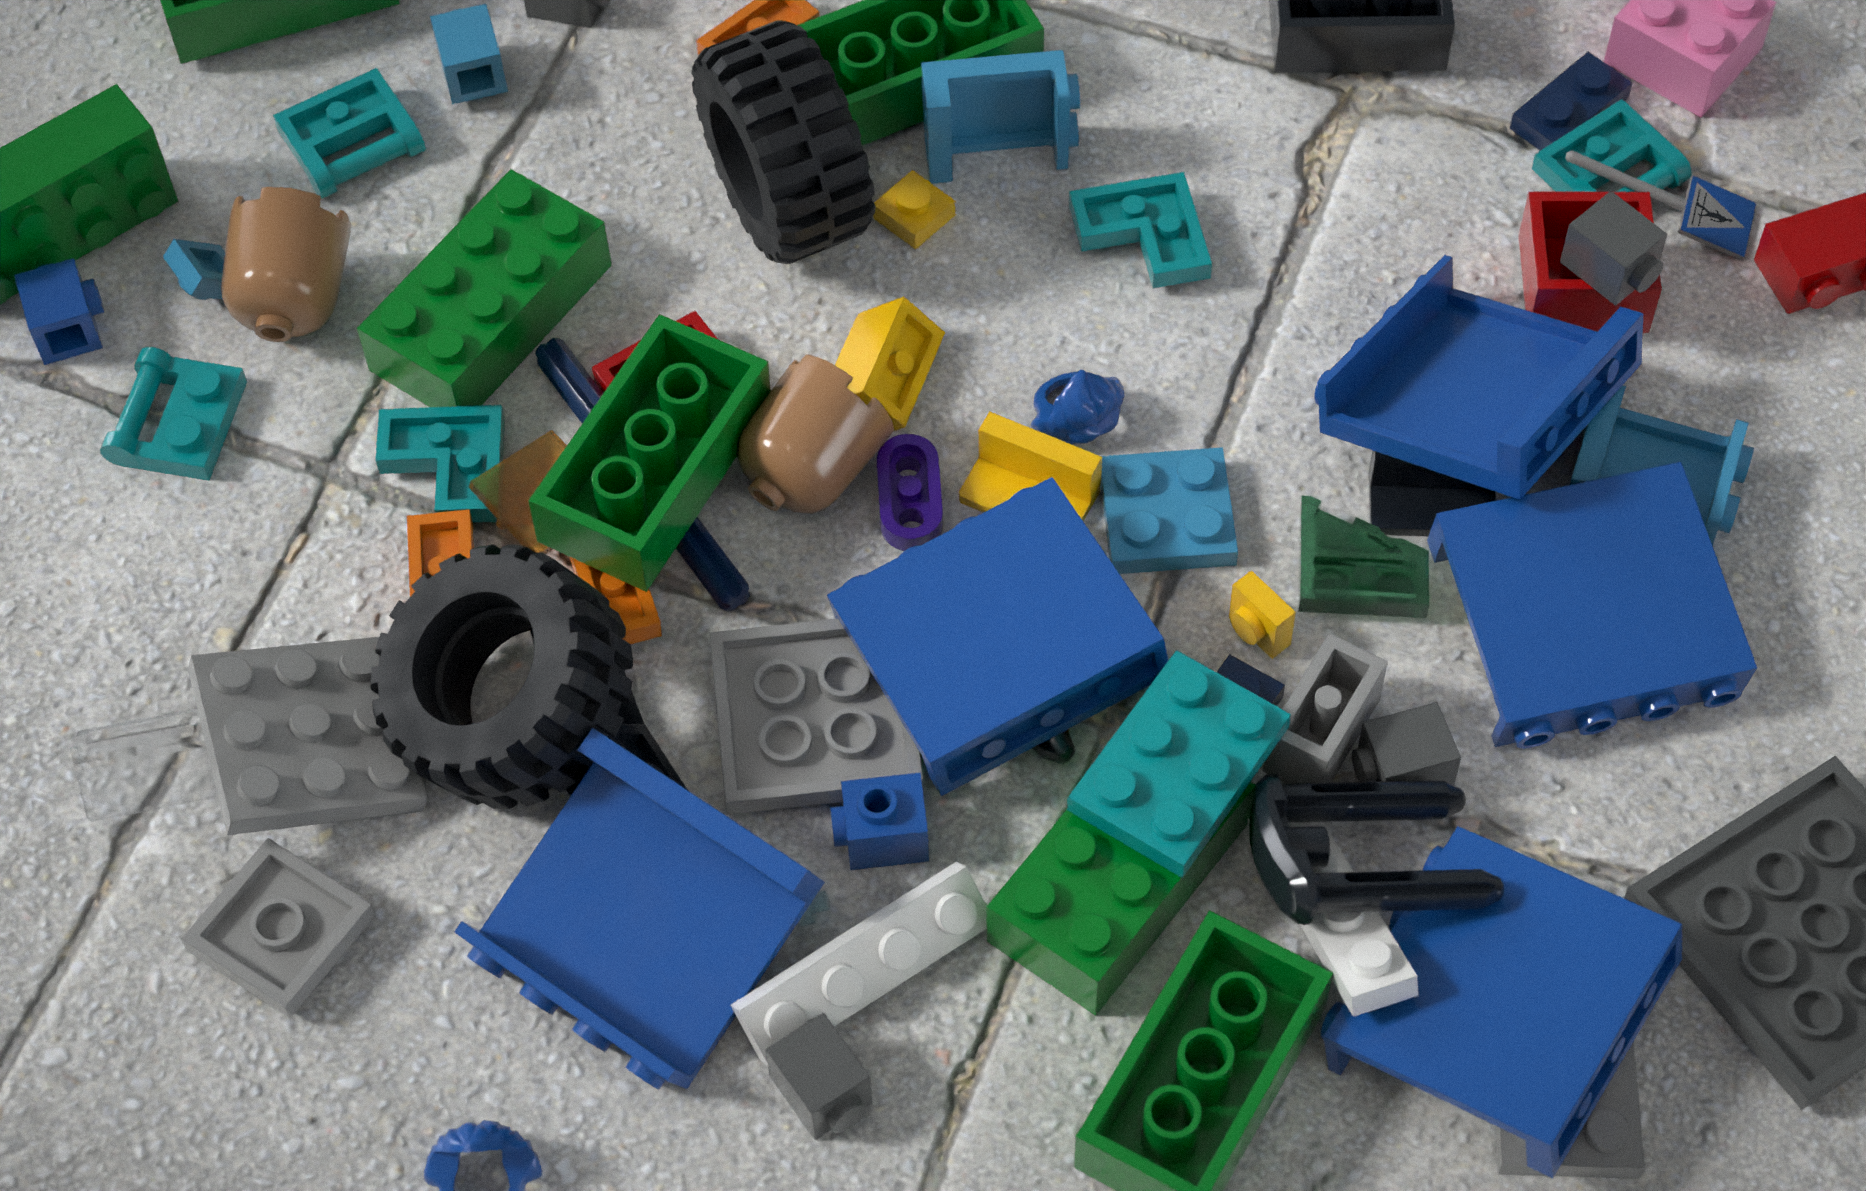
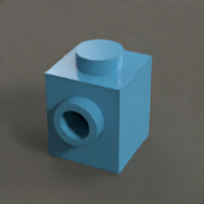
[430,4,508,105]

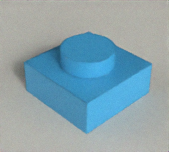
[163,239,225,300]

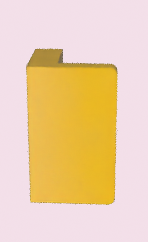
[835,296,945,431]
[959,411,1102,522]

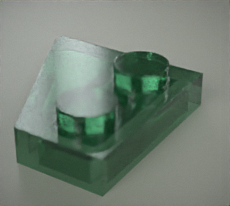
[1298,496,1429,618]

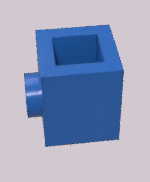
[14,258,105,365]
[830,772,929,870]

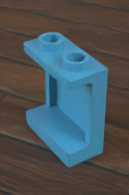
[921,50,1080,184]
[1570,385,1754,546]

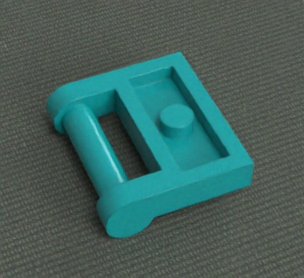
[273,67,426,200]
[1531,99,1692,192]
[100,347,247,481]

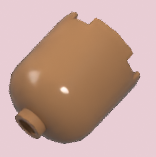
[221,187,352,342]
[736,354,894,514]

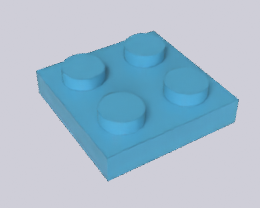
[1101,447,1238,574]

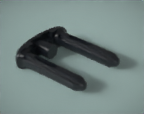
[1249,773,1504,925]

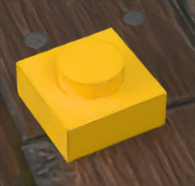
[873,169,956,250]
[1229,570,1296,659]

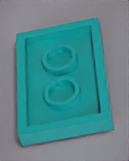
[1067,650,1291,878]

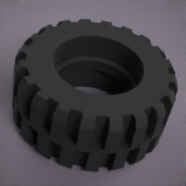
[691,20,875,265]
[371,544,633,809]

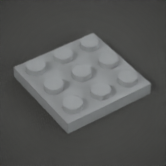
[709,618,924,815]
[188,637,427,835]

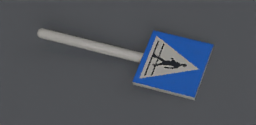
[1566,151,1756,261]

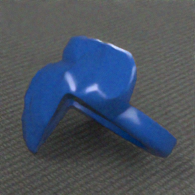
[1031,370,1124,445]
[424,1120,542,1191]

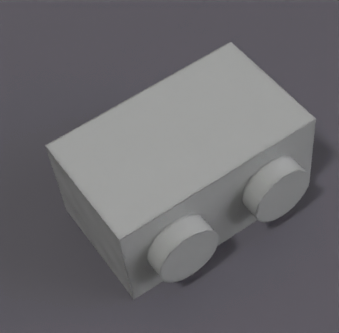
[1262,633,1388,784]

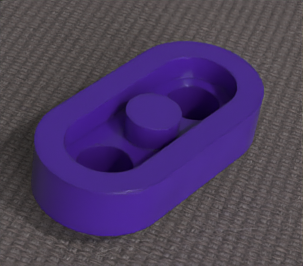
[877,434,943,551]

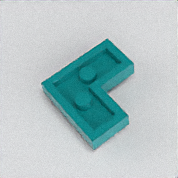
[1068,172,1212,288]
[375,405,505,523]

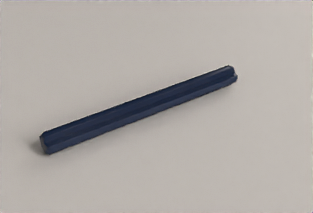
[535,337,750,612]

